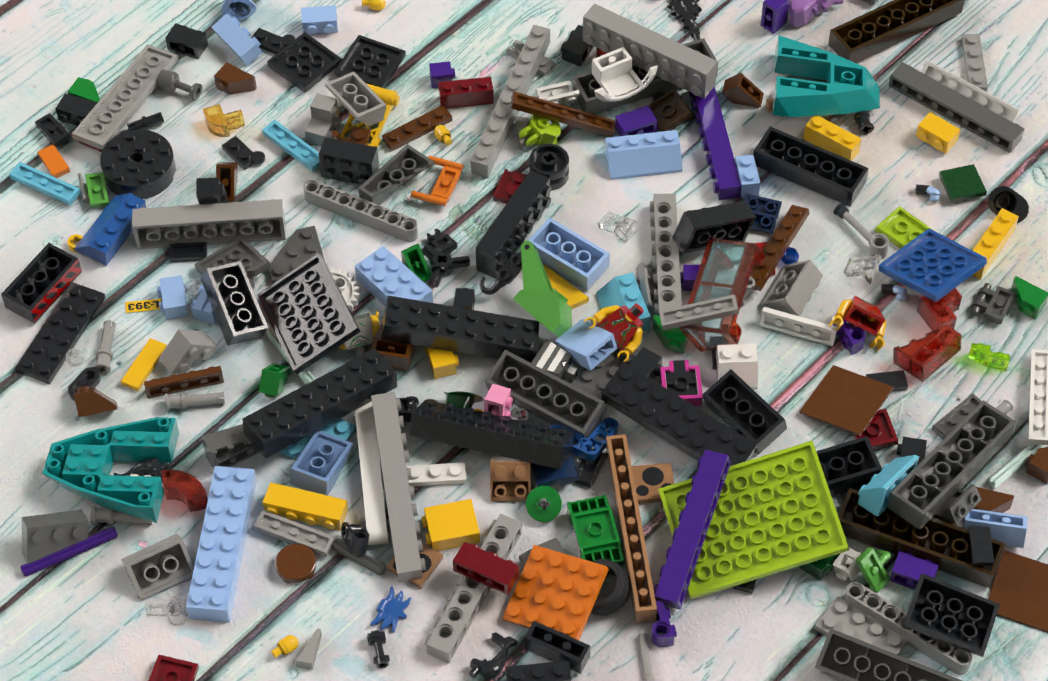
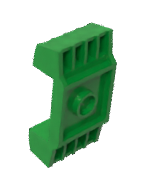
[567,495,624,566]

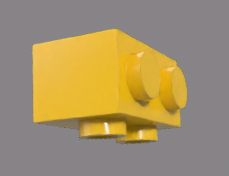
[916,112,960,154]

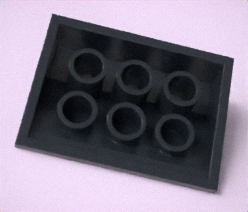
[903,573,1000,657]

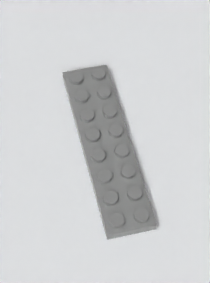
[72,44,178,150]

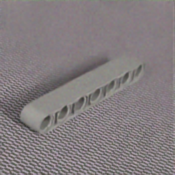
[303,180,418,242]
[844,582,972,675]

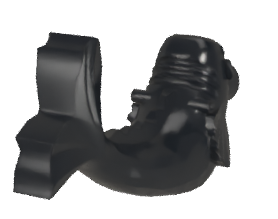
[114,458,172,483]
[469,632,518,681]

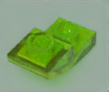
[968,343,1010,371]

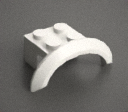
[592,47,658,102]

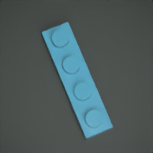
[262,120,320,172]
[9,162,80,206]

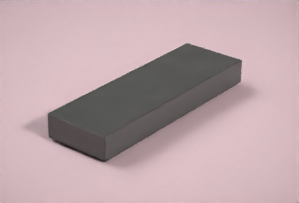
[932,393,982,440]

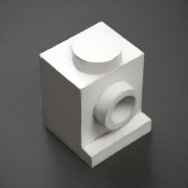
[832,548,861,581]

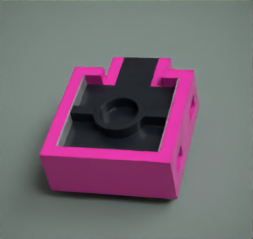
[660,360,703,407]

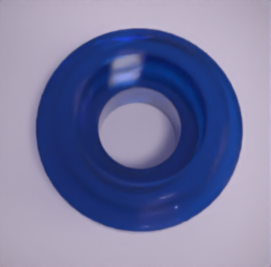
[781,247,799,265]

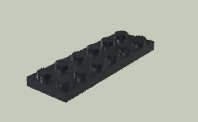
[15,282,106,384]

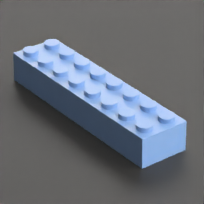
[186,466,257,622]

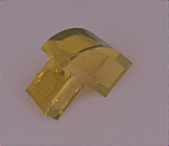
[203,104,245,137]

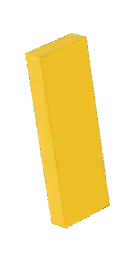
[121,338,167,392]

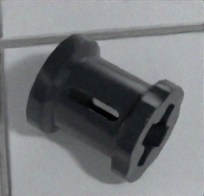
[854,111,874,135]

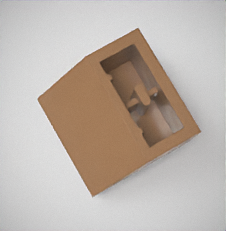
[490,456,531,501]

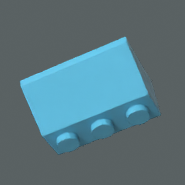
[596,272,650,331]
[858,455,919,517]

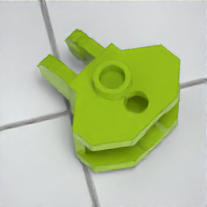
[519,114,561,146]

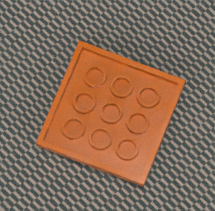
[502,545,609,640]

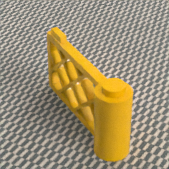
[340,84,400,147]

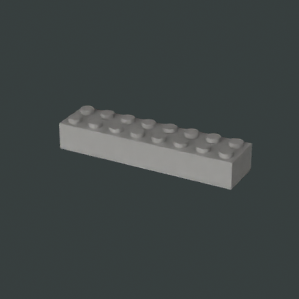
[583,3,718,99]
[132,199,286,249]

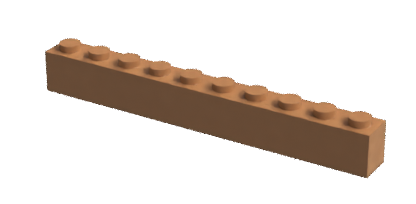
[606,434,657,623]

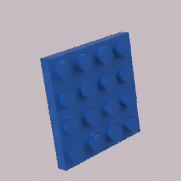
[878,229,987,302]

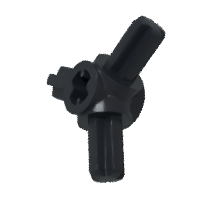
[422,245,470,288]

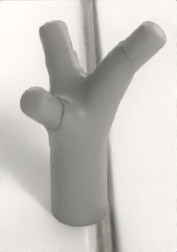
[75,173,89,202]

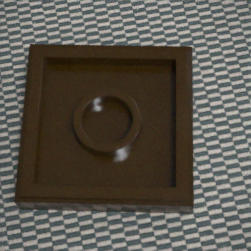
[648,88,693,132]

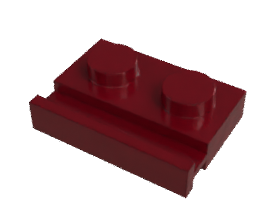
[493,169,527,204]

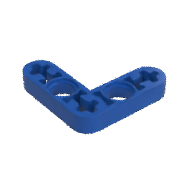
[550,418,619,461]

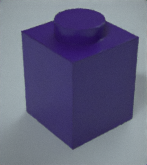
[429,61,456,88]
[680,265,707,291]

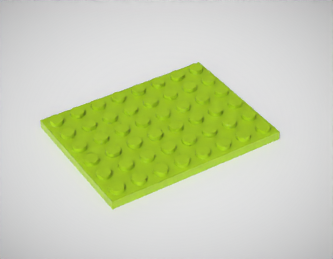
[658,440,849,600]

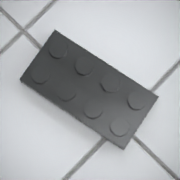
[571,347,635,400]

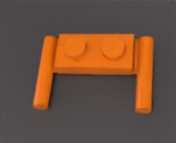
[411,155,464,207]

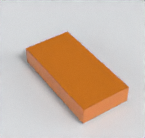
[37,144,70,178]

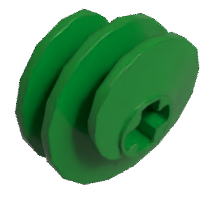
[526,486,562,522]

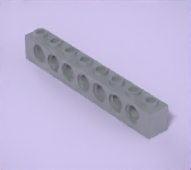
[650,194,682,316]
[425,513,522,663]

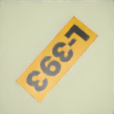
[125,298,161,313]

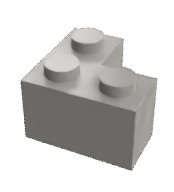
[305,93,341,146]
[159,329,217,374]

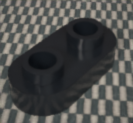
[68,367,101,401]

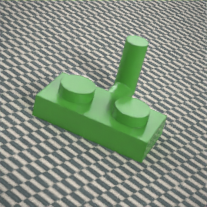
[855,547,891,593]

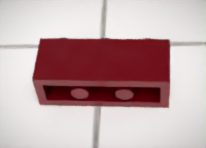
[438,76,494,109]
[453,542,519,595]

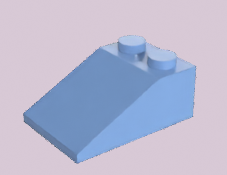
[290,430,353,496]

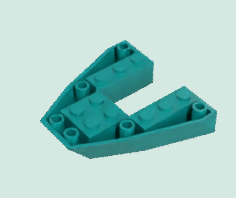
[772,35,880,117]
[42,417,179,523]

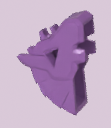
[789,0,844,27]

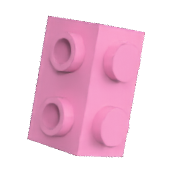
[484,384,513,417]

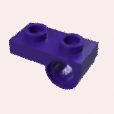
[832,319,866,355]
[651,600,677,647]

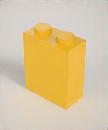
[421,499,480,551]

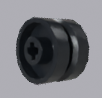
[529,144,569,191]

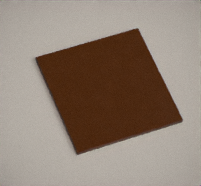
[799,365,894,436]
[988,550,1048,633]

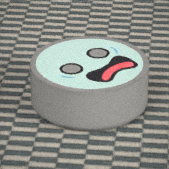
[511,407,529,421]

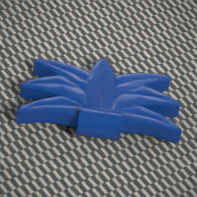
[370,586,411,633]

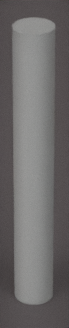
[638,633,654,681]

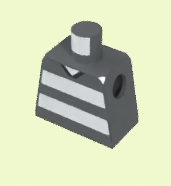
[531,339,578,380]

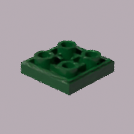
[939,164,987,203]

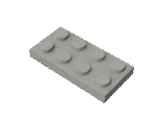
[815,596,908,655]

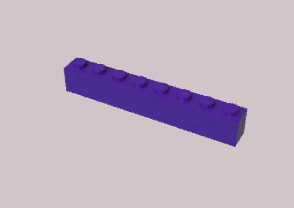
[688,86,742,200]
[653,449,731,610]

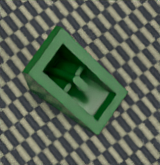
[401,243,431,282]

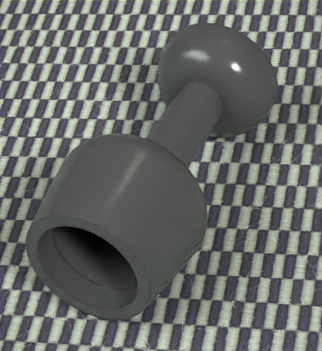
[156,69,202,101]

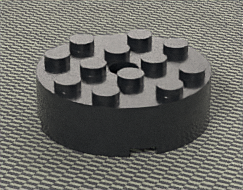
[100,129,176,199]

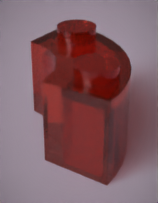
[161,470,208,512]

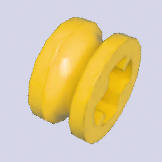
[67,234,83,252]

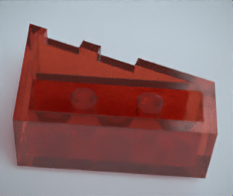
[893,325,961,382]

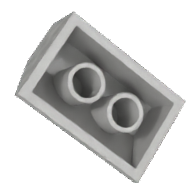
[325,72,386,126]
[759,260,823,316]
[121,534,194,600]

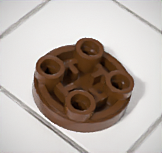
[275,544,316,584]

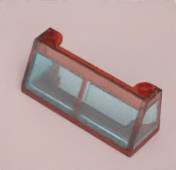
[680,239,765,352]

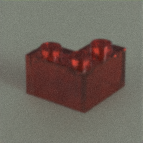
[917,288,962,338]

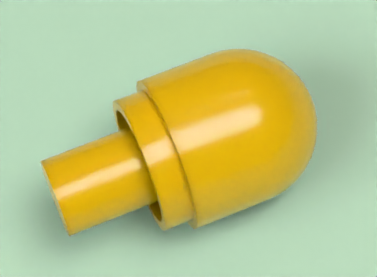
[362,0,386,11]
[434,125,452,146]
[271,635,299,658]

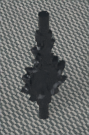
[667,0,702,41]

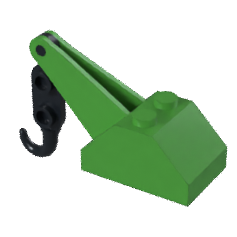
[479,241,572,337]

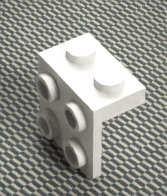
[535,81,579,107]

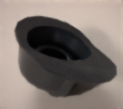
[988,186,1029,223]

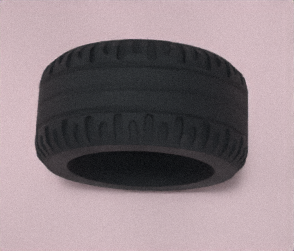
[591,559,631,616]

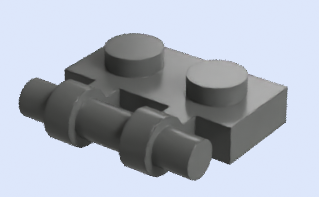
[971,283,1016,324]

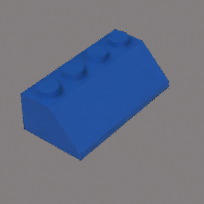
[75,193,146,266]

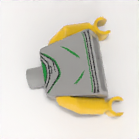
[338,311,380,357]

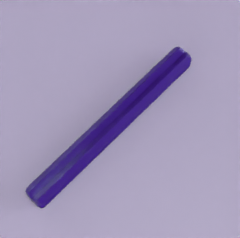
[20,527,118,576]

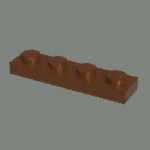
[382,105,453,151]
[144,366,224,399]

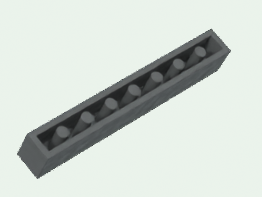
[889,62,1025,153]

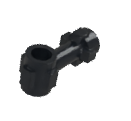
[367,630,390,669]

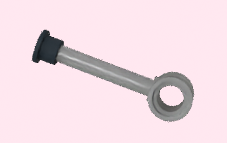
[833,203,889,260]

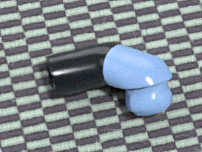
[915,184,941,201]
[881,284,907,300]

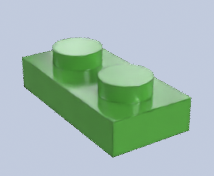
[85,172,109,209]

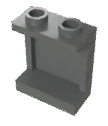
[933,484,982,525]

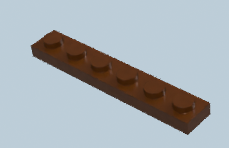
[511,91,615,137]
[748,205,810,291]

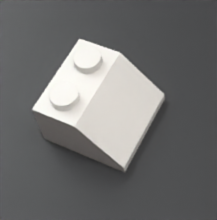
[716,344,758,389]

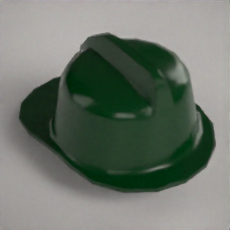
[444,391,483,408]

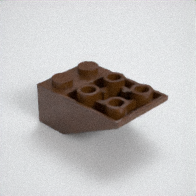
[371,321,416,372]

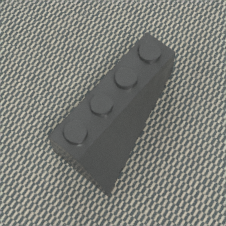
[358,144,435,205]

